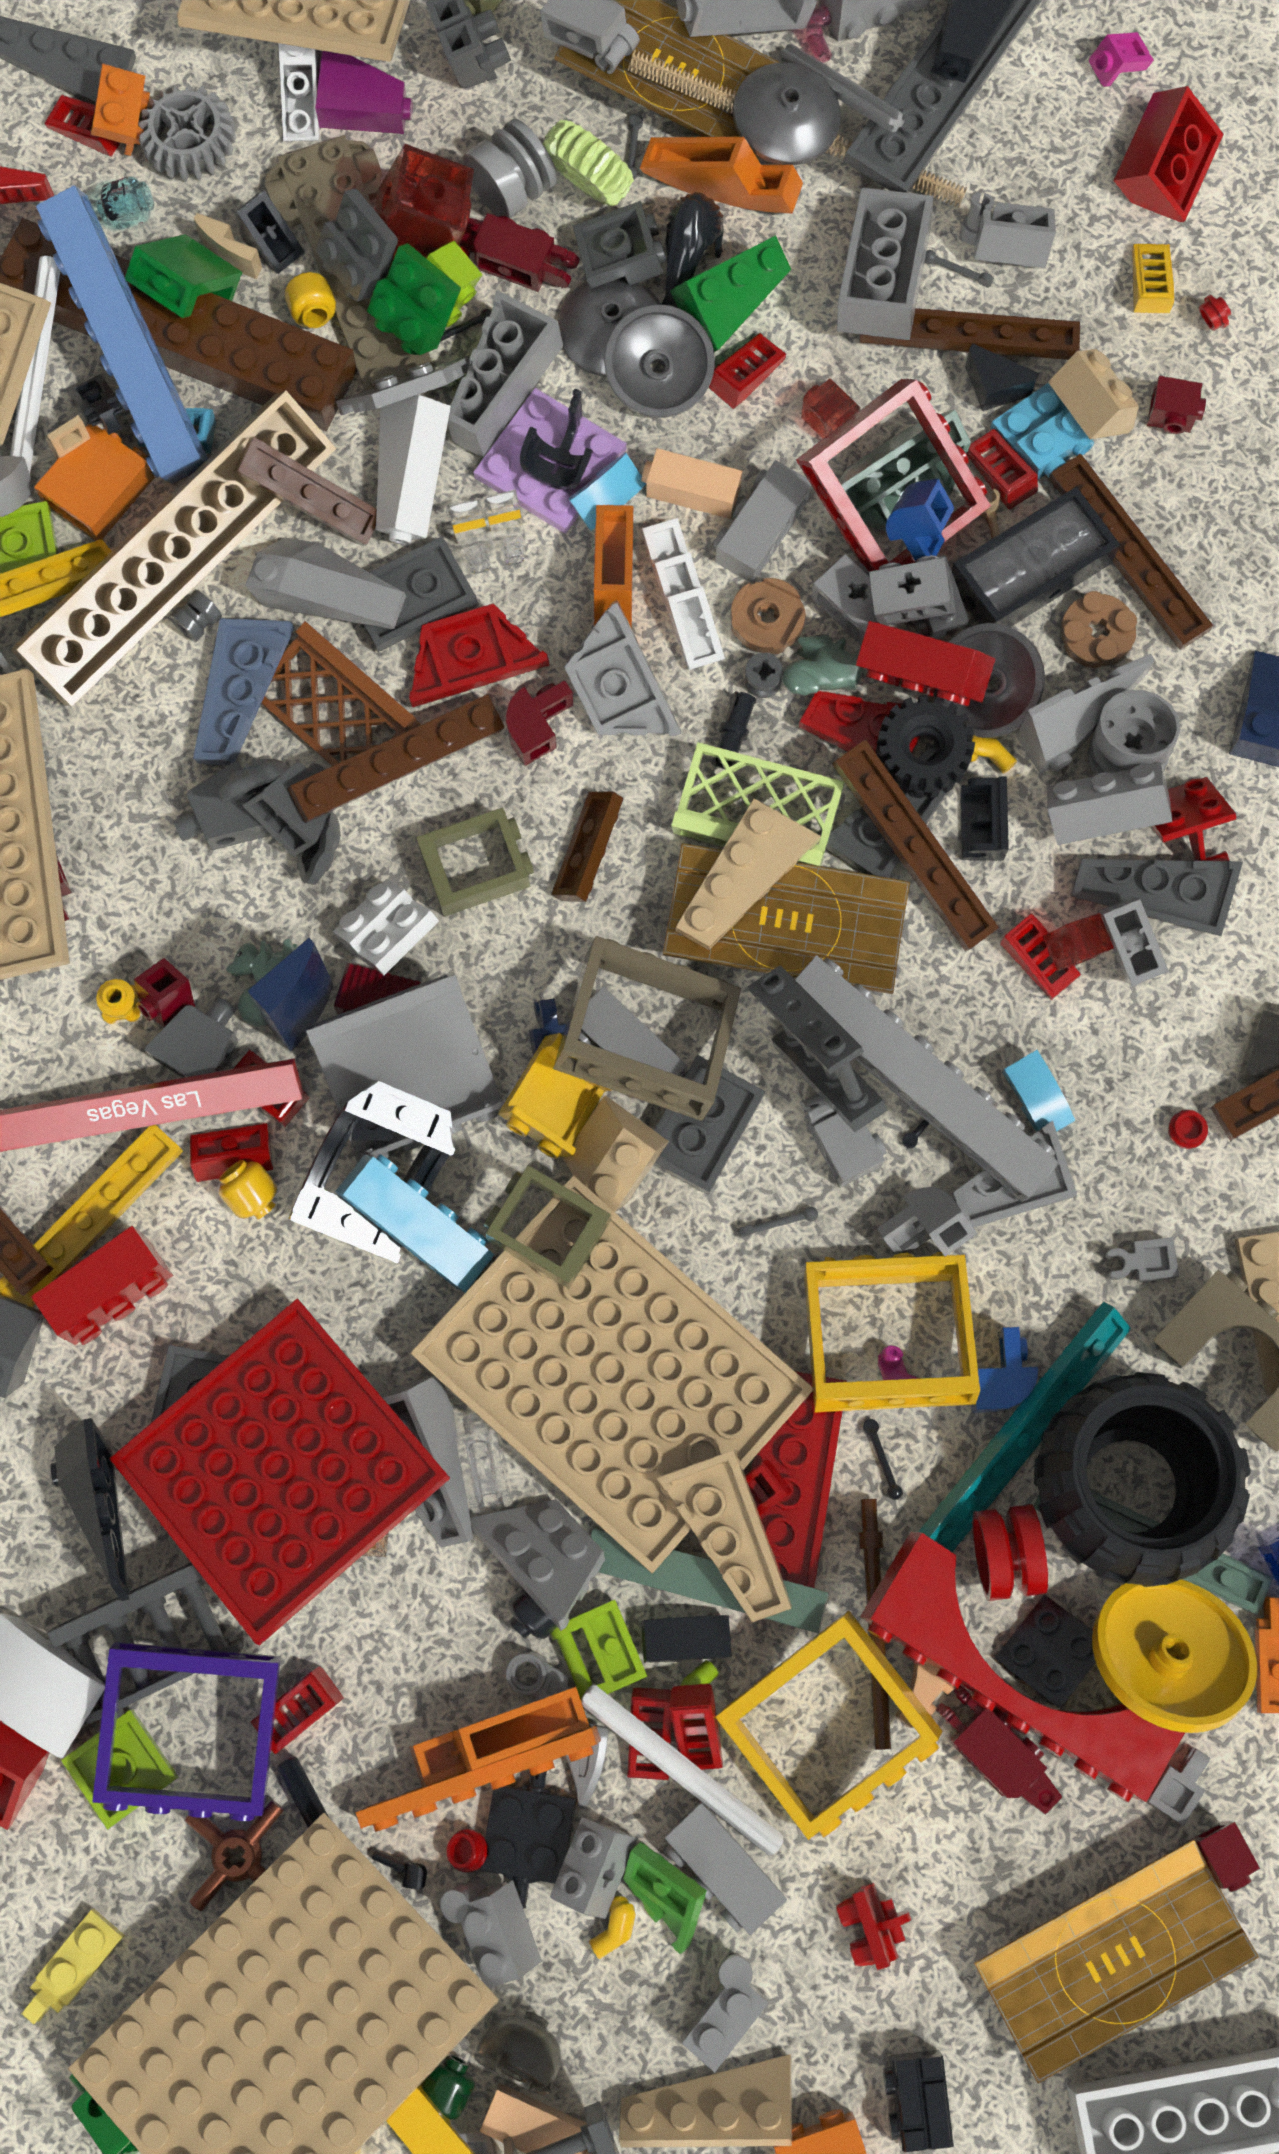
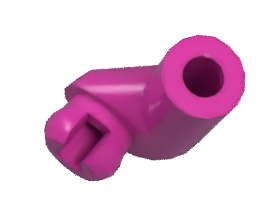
[878,1345,920,1380]

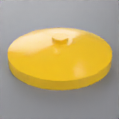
[1092,1579,1257,1733]

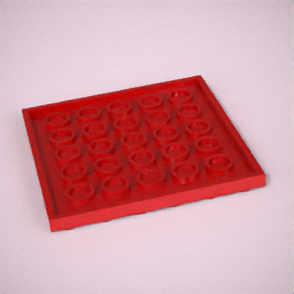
[109,1298,450,1646]

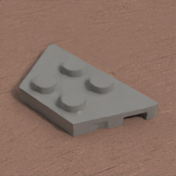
[336,355,470,416]
[564,600,681,736]
[470,1499,605,1631]

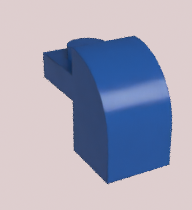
[886,479,954,562]
[971,1327,1038,1413]

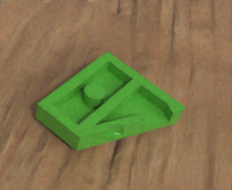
[623,1842,707,1954]

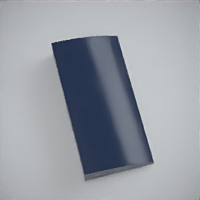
[248,938,334,1051]

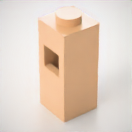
[641,448,742,519]
[479,2083,592,2154]

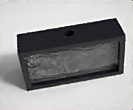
[951,486,1120,627]

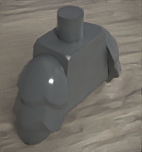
[219,758,341,885]

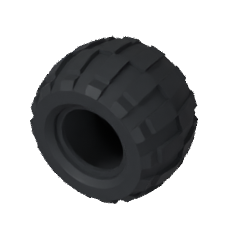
[1034,1372,1251,1587]

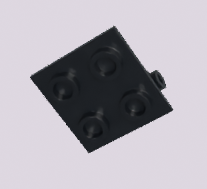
[995,1594,1096,1709]

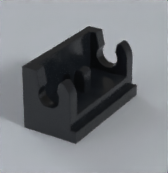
[960,776,1009,861]

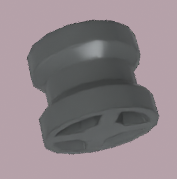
[744,653,783,698]

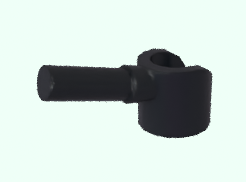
[372,1849,427,1890]

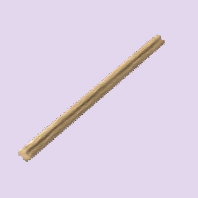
[628,49,967,208]

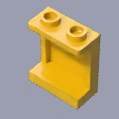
[498,1033,612,1159]

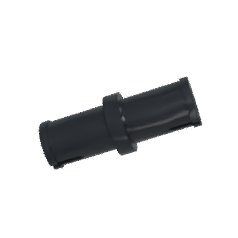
[711,691,757,769]

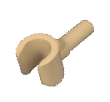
[980,489,1000,539]

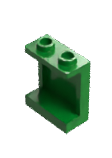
[125,234,242,318]

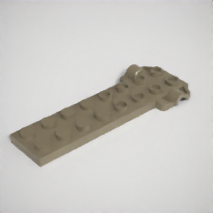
[264,135,434,391]

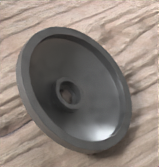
[733,62,841,165]
[558,277,662,377]
[604,305,715,418]
[934,623,1045,738]

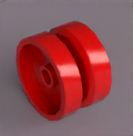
[972,1504,1048,1601]

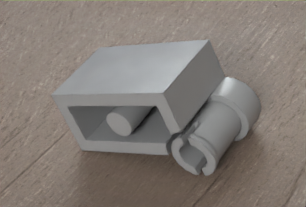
[540,0,640,74]
[960,193,1056,268]
[800,1093,887,1188]
[440,1877,542,1988]
[681,1954,769,2073]

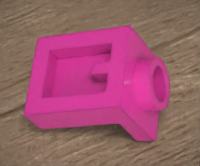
[1089,32,1154,87]

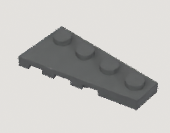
[826,742,956,878]

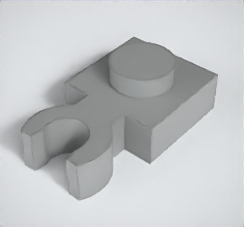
[1105,1237,1179,1283]

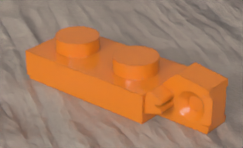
[1255,1597,1279,1713]

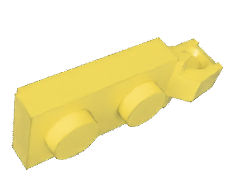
[21,1908,125,2025]

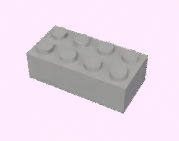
[837,188,934,340]

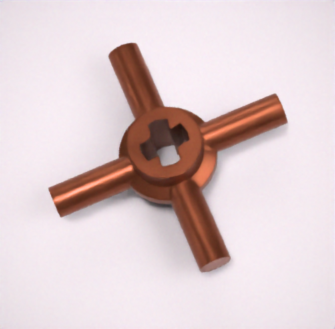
[184,1800,284,1912]

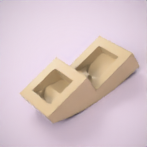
[194,213,262,280]
[46,415,90,459]

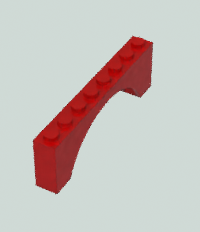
[860,1532,1185,1803]

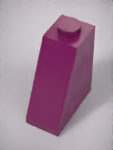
[315,51,413,134]

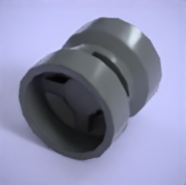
[169,589,222,643]

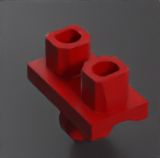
[836,1883,911,1970]

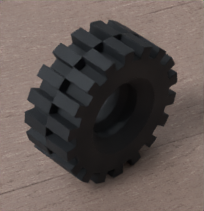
[875,695,975,798]

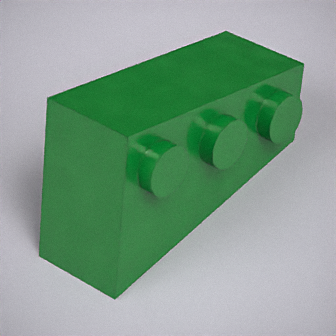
[670,235,792,352]

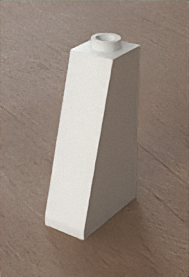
[376,395,451,545]

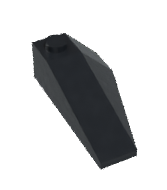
[50,1418,130,1601]

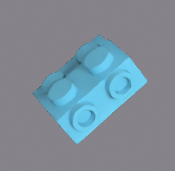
[990,383,1095,480]

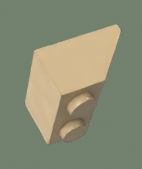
[1048,349,1139,440]
[563,1095,669,1212]

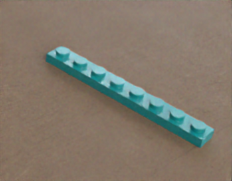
[918,1301,1131,1552]

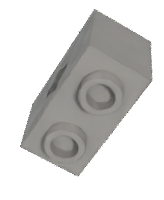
[811,554,879,645]
[869,555,956,626]
[1097,896,1169,986]
[549,1817,637,1919]

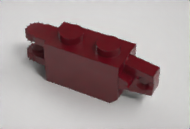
[452,213,580,292]
[936,1685,1062,1815]

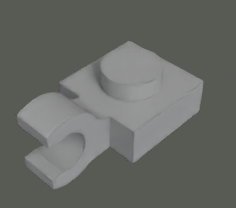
[1148,1747,1211,1826]

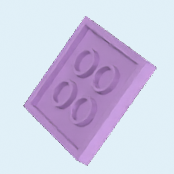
[474,388,627,534]

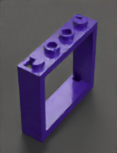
[92,1642,281,1821]

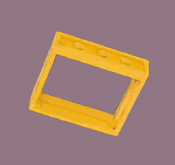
[804,1252,980,1412]
[715,1610,943,1840]

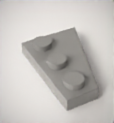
[951,1121,1078,1228]

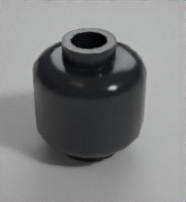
[508,1587,557,1639]

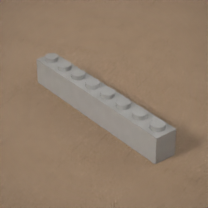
[795,955,1060,1202]

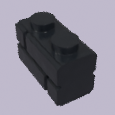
[883,2050,954,2152]

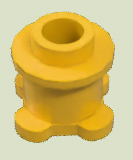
[96,979,141,1024]

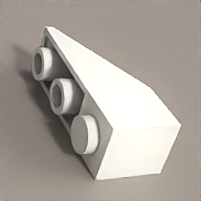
[279,43,320,141]

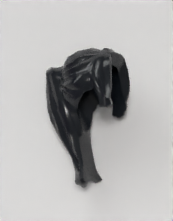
[661,192,724,308]

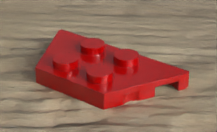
[409,603,550,708]

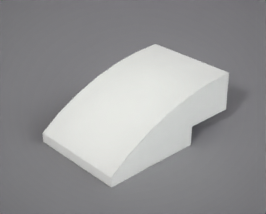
[0,1613,105,1758]

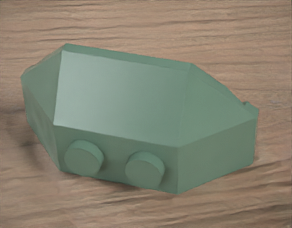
[838,409,971,532]

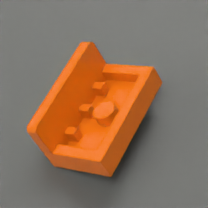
[91,64,150,156]

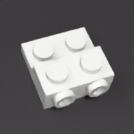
[333,879,439,975]

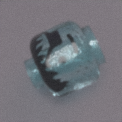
[97,176,154,230]

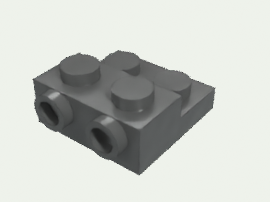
[316,188,399,302]
[573,201,667,288]

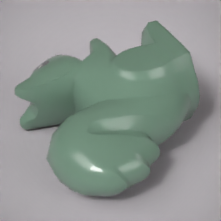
[782,634,864,696]
[226,938,298,1027]

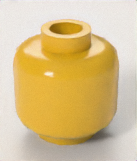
[285,272,336,328]
[219,1160,278,1219]

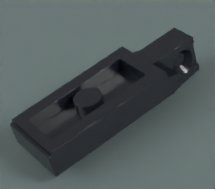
[68,374,123,435]

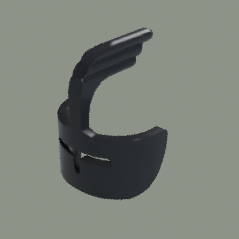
[520,389,593,490]

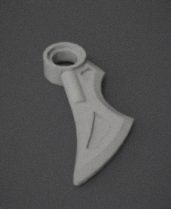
[506,1651,608,1809]

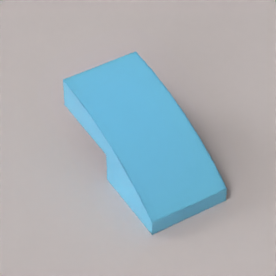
[568,452,646,531]
[1002,1050,1075,1132]

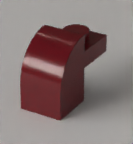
[506,680,574,766]

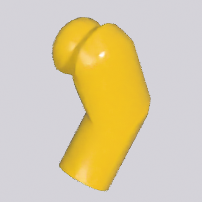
[970,735,1017,774]
[589,1896,636,1959]

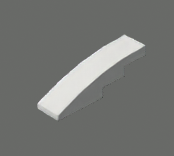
[641,518,725,670]

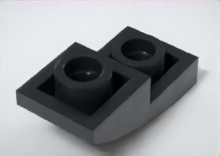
[641,1615,732,1663]

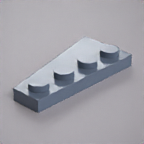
[193,618,295,766]

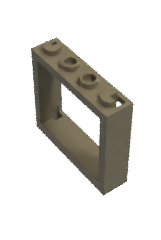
[553,936,742,1121]

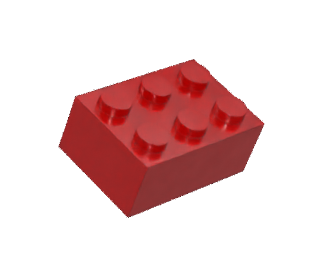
[856,621,996,706]
[31,1225,174,1345]

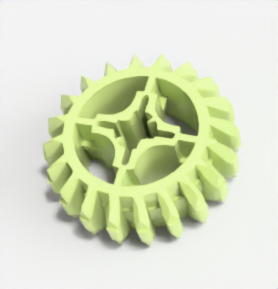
[542,120,634,206]

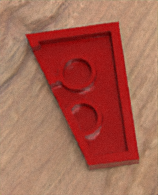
[798,691,921,754]

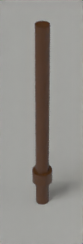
[858,1499,892,1750]

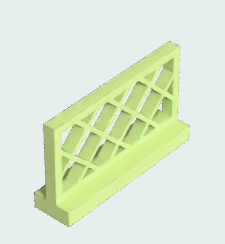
[671,742,845,867]

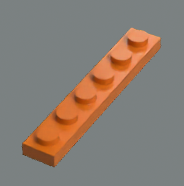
[355,1725,601,1832]

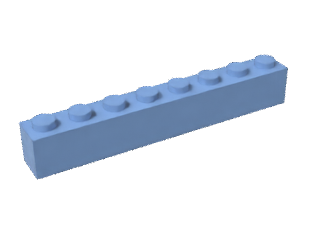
[36,185,208,484]

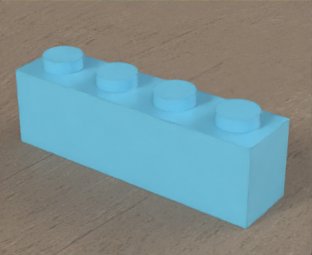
[335,1154,495,1293]

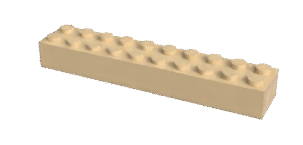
[10,391,337,706]

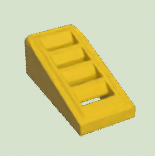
[1132,244,1174,313]

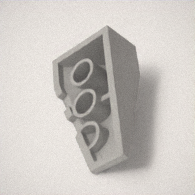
[245,538,406,629]
[1017,654,1155,774]
[380,1375,473,1548]

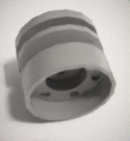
[462,119,557,218]
[1087,690,1181,775]

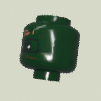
[420,2053,475,2120]

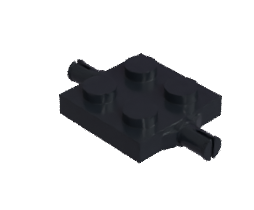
[480,1771,577,1909]

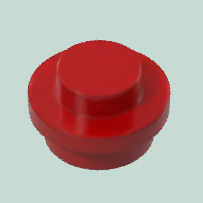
[1198,294,1231,331]
[1168,1110,1208,1149]
[446,1829,487,1873]

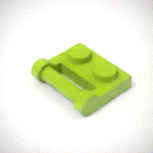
[550,1600,648,1700]

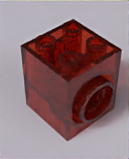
[374,144,474,261]

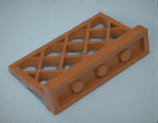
[262,621,421,766]

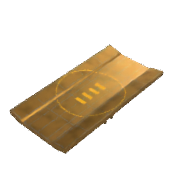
[554,0,780,137]
[663,843,910,994]
[974,1839,1259,2084]

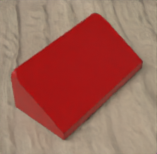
[190,1123,273,1182]

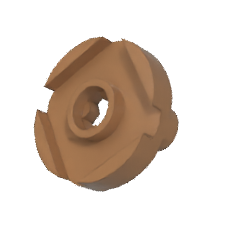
[730,578,806,654]
[1060,591,1137,668]

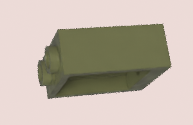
[416,807,534,917]
[484,1165,611,1289]

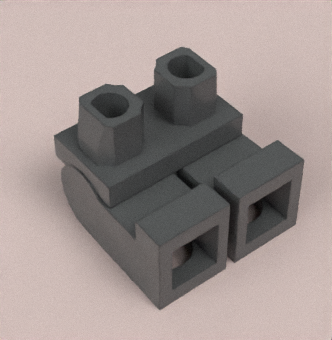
[426,0,511,88]

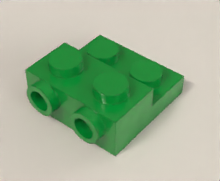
[367,244,461,356]

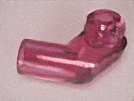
[806,5,832,63]

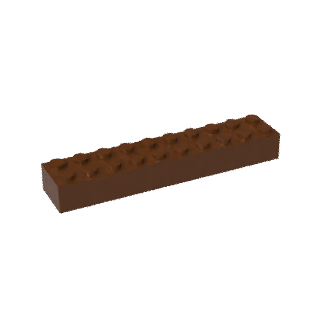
[0,218,357,432]

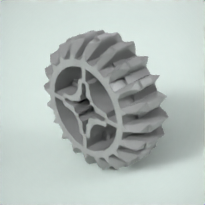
[138,83,236,182]

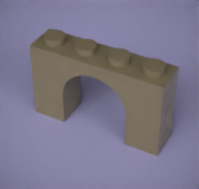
[1153,1269,1279,1453]

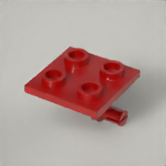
[1151,777,1236,861]

